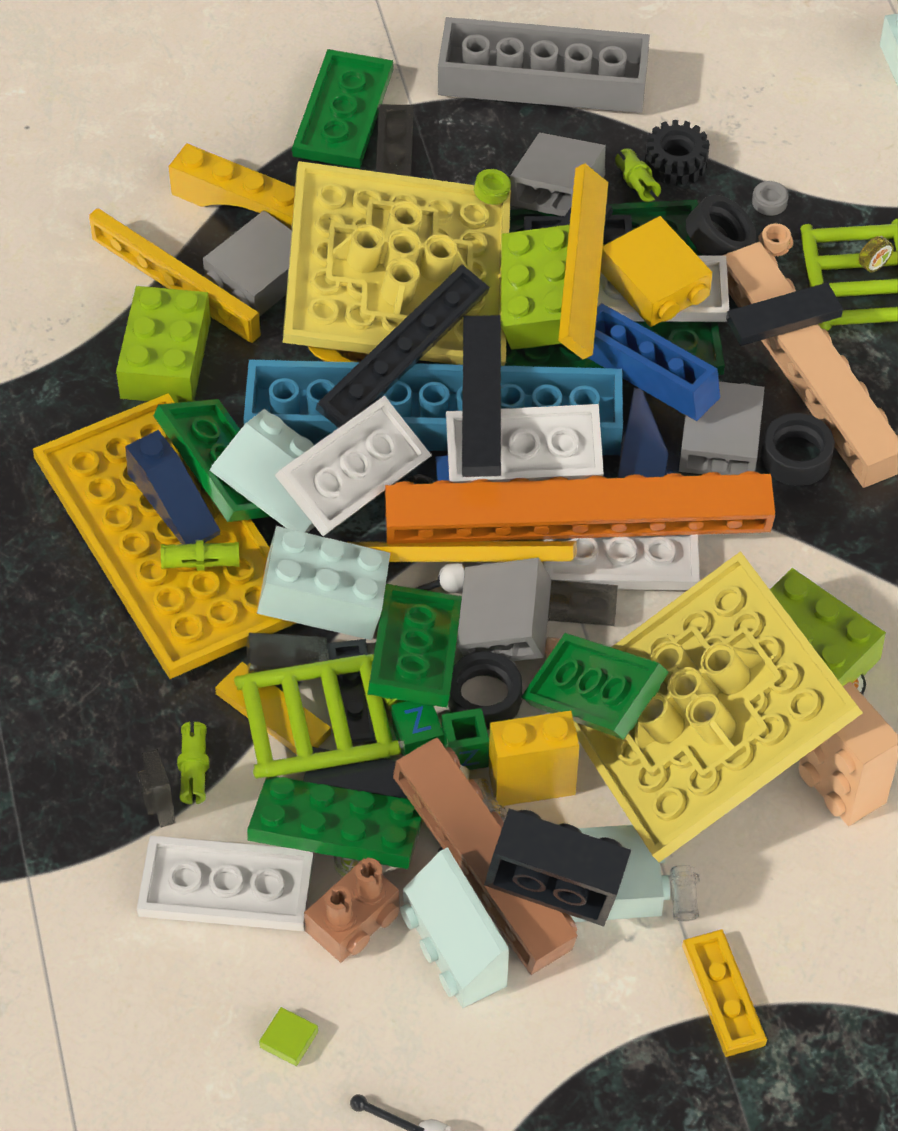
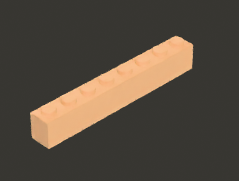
[722,242,898,488]

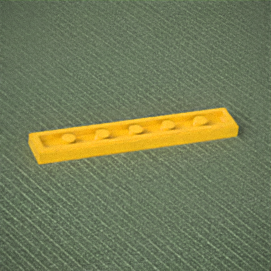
[558,163,608,359]
[89,208,261,343]
[347,541,577,562]

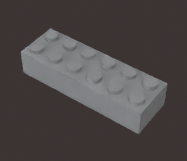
[438,17,650,113]

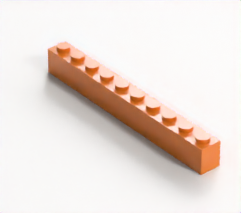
[385,471,775,544]

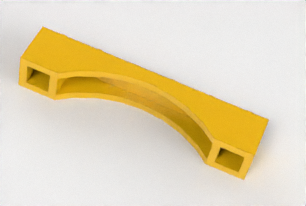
[168,143,295,230]

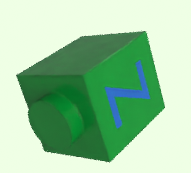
[392,701,444,757]
[442,708,489,770]

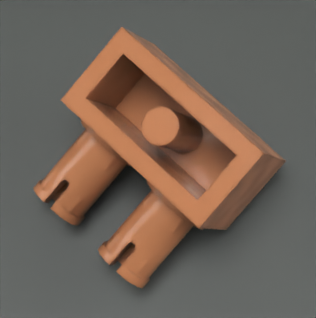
[304,858,400,963]

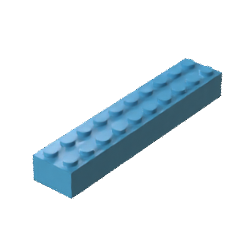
[244,360,623,456]

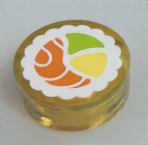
[859,236,894,273]

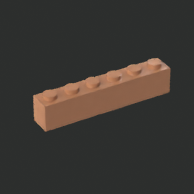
[393,737,578,975]

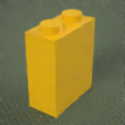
[600,216,713,327]
[489,710,580,807]

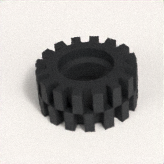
[645,120,710,185]

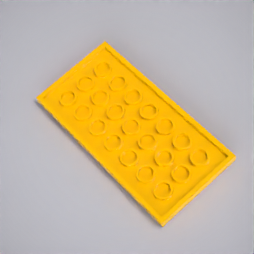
[33,393,296,679]

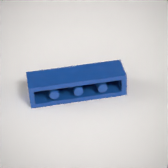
[588,303,721,421]

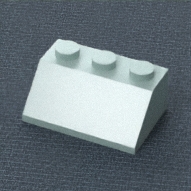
[209,409,315,533]
[400,847,509,1008]

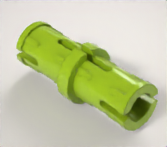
[615,149,661,202]
[161,540,240,571]
[177,722,209,804]

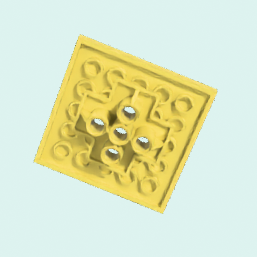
[283,161,511,366]
[574,551,863,863]

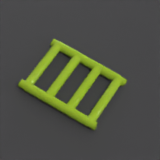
[800,219,898,331]
[234,654,401,779]

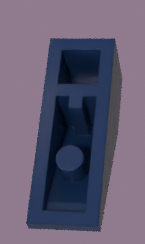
[618,388,674,478]
[125,430,220,544]

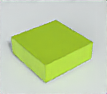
[259,1007,318,1067]

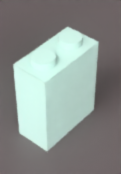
[570,825,670,922]

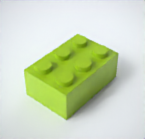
[501,225,570,350]
[116,286,211,403]
[770,568,886,686]

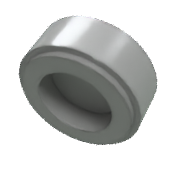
[752,181,788,216]

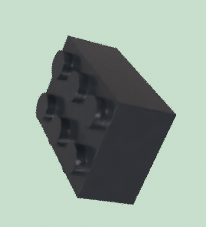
[484,808,631,927]

